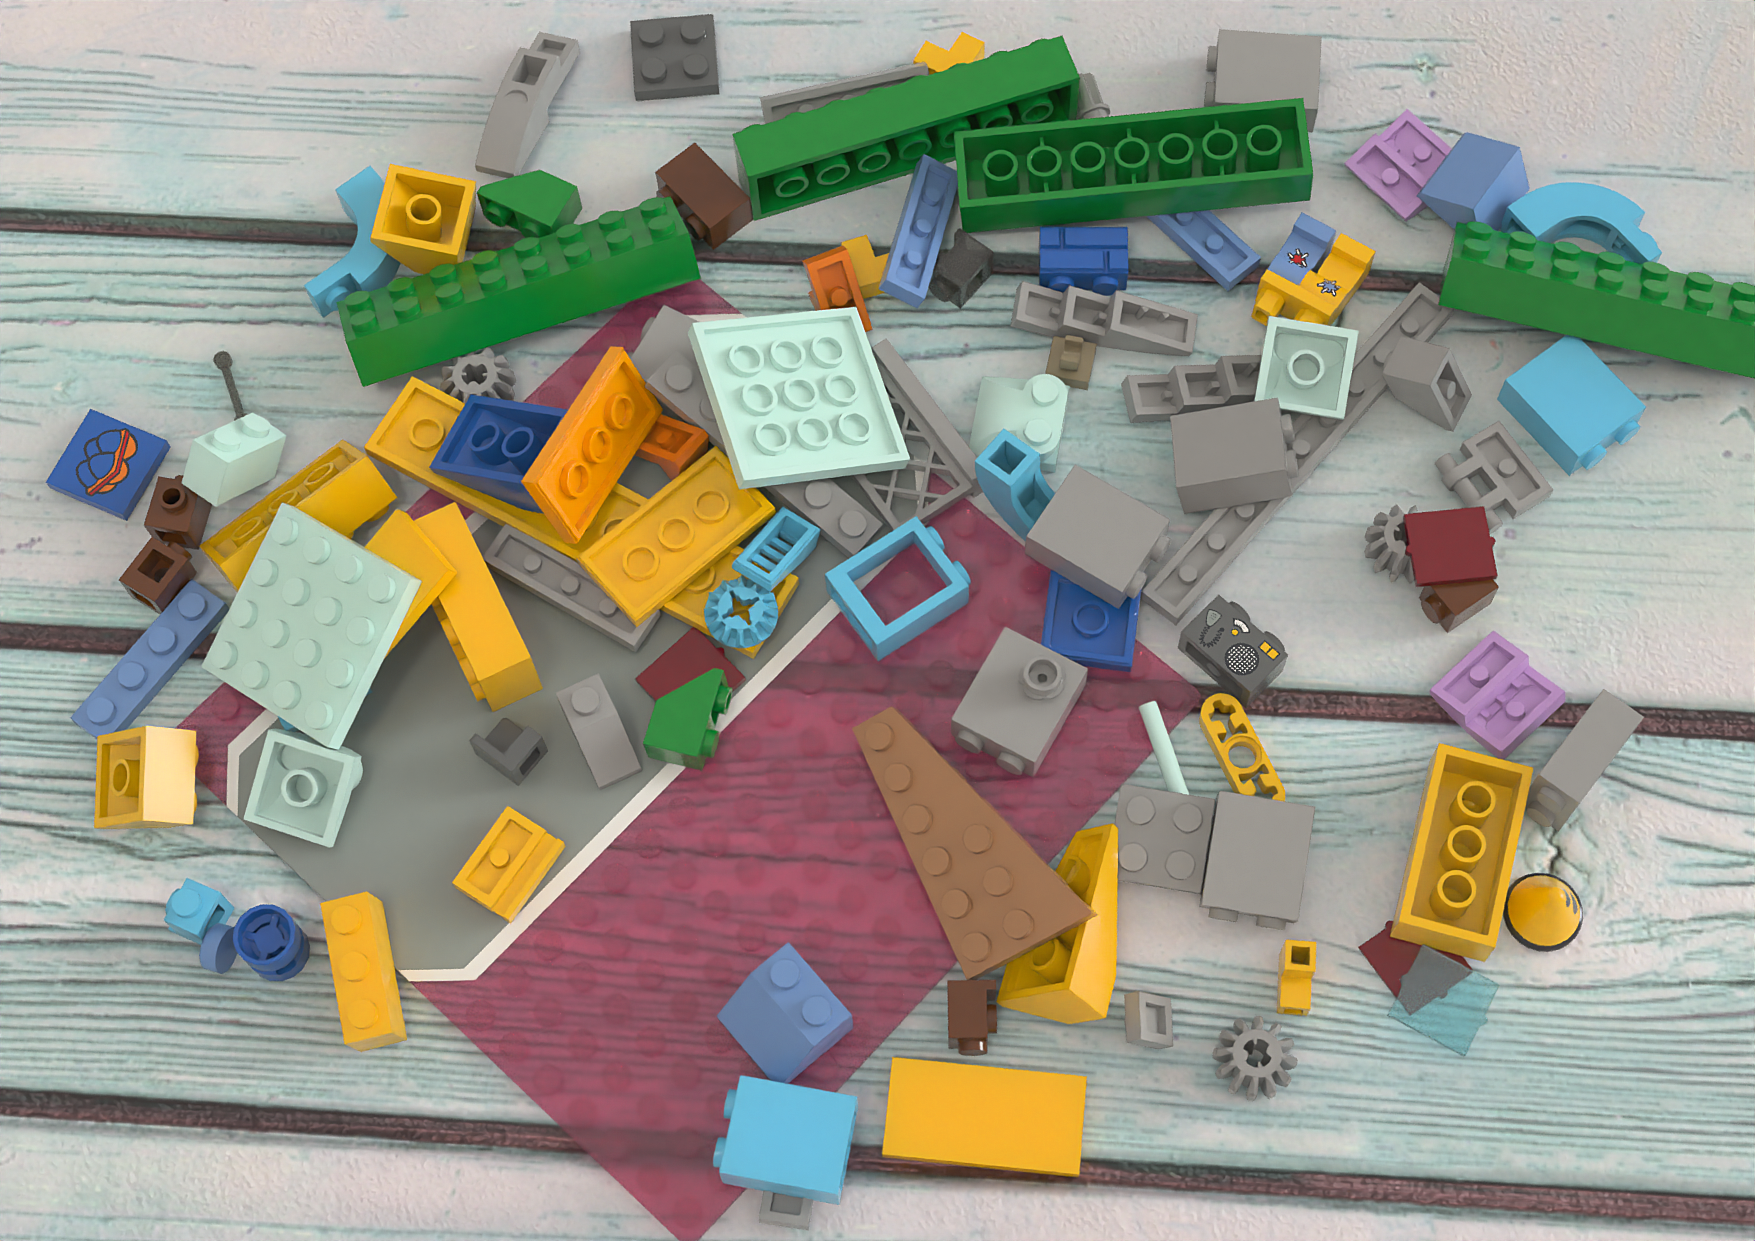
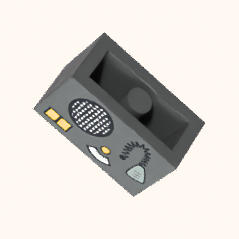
[1178,595,1288,708]

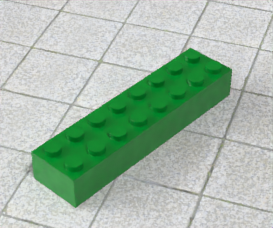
[732,36,1080,221]
[954,98,1313,234]
[336,196,701,387]
[1438,221,1755,379]

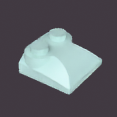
[1254,316,1359,420]
[969,374,1070,472]
[244,728,363,848]

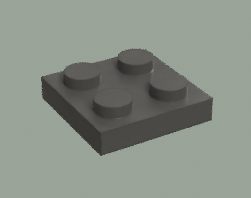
[630,14,720,101]

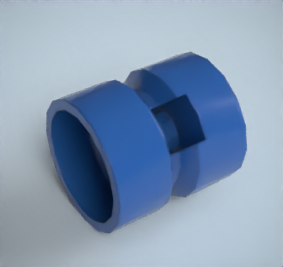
[233,904,310,981]

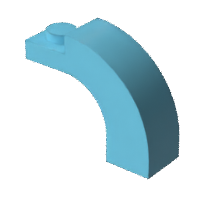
[304,166,400,318]
[1500,182,1662,264]
[975,428,1055,541]

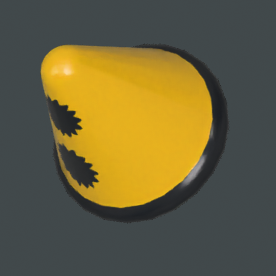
[1503,873,1583,952]

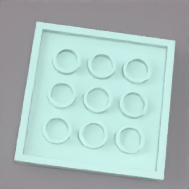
[688,307,911,489]
[201,502,422,750]

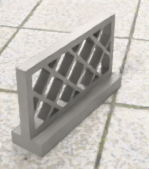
[851,338,983,531]

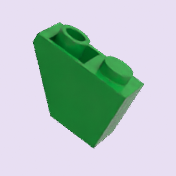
[477,170,583,238]
[643,668,732,771]

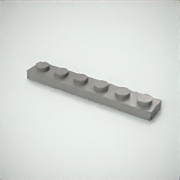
[645,350,883,558]

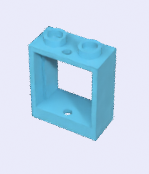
[825,516,971,661]

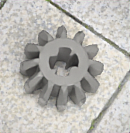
[440,347,516,403]
[1364,504,1418,584]
[1212,1016,1297,1101]

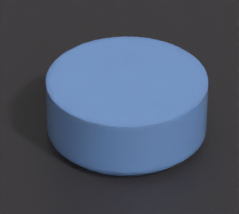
[199,923,238,974]

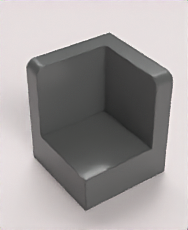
[469,718,548,786]

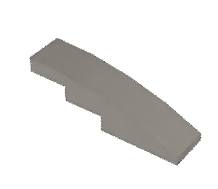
[1010,281,1198,356]
[1121,355,1262,423]

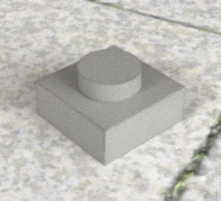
[1124,991,1173,1050]
[759,1190,814,1231]

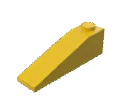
[996,823,1118,1024]

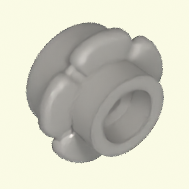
[1019,655,1066,700]

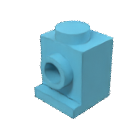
[164,878,234,945]

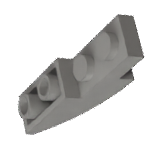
[475,32,580,178]

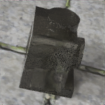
[928,228,994,309]

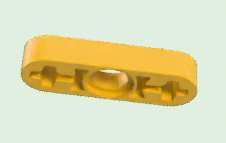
[1199,693,1285,801]

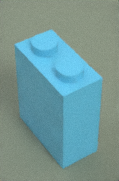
[1497,335,1646,476]
[713,1075,858,1205]

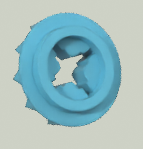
[704,575,778,648]

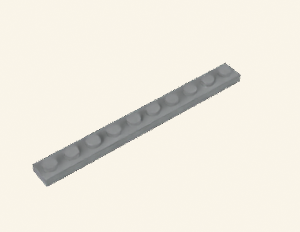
[1140,282,1454,626]

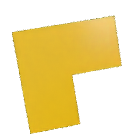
[913,32,985,75]
[841,235,889,299]
[1277,939,1316,1016]

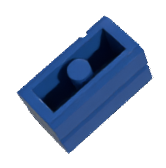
[1039,227,1128,296]

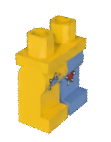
[1251,212,1376,326]

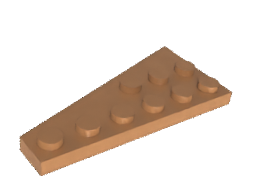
[852,706,1098,980]

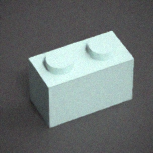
[182,412,287,507]

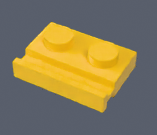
[452,806,565,924]

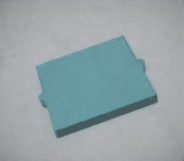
[1387,944,1500,1056]

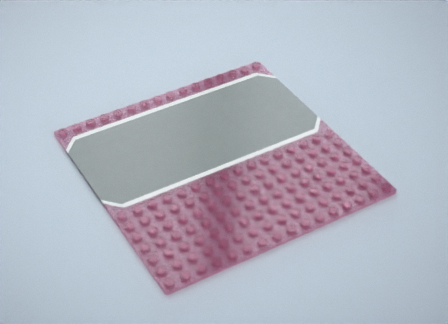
[175,279,1200,1241]

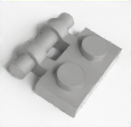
[1435,421,1553,534]

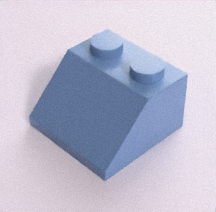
[717,942,854,1084]

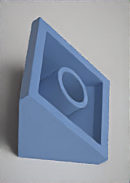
[1417,132,1530,231]

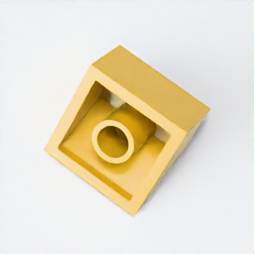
[370,164,476,274]
[94,726,199,829]

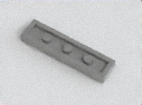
[760,62,929,124]
[483,524,661,652]

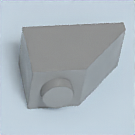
[1382,336,1472,432]
[556,673,642,790]

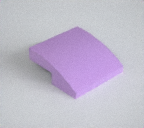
[1344,109,1452,222]
[1430,631,1565,760]

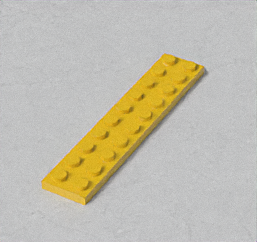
[364,376,799,659]

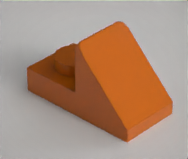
[803,245,873,332]
[634,414,709,481]

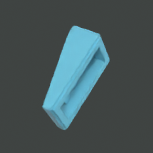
[732,507,820,591]

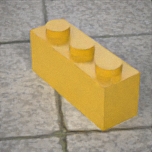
[320,891,407,1052]

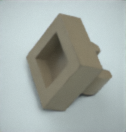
[1045,335,1097,390]

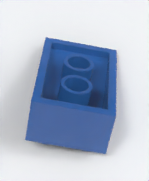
[429,394,568,514]

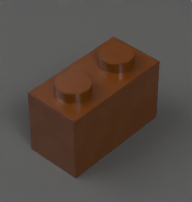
[655,143,753,250]

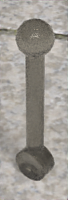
[213,351,248,421]

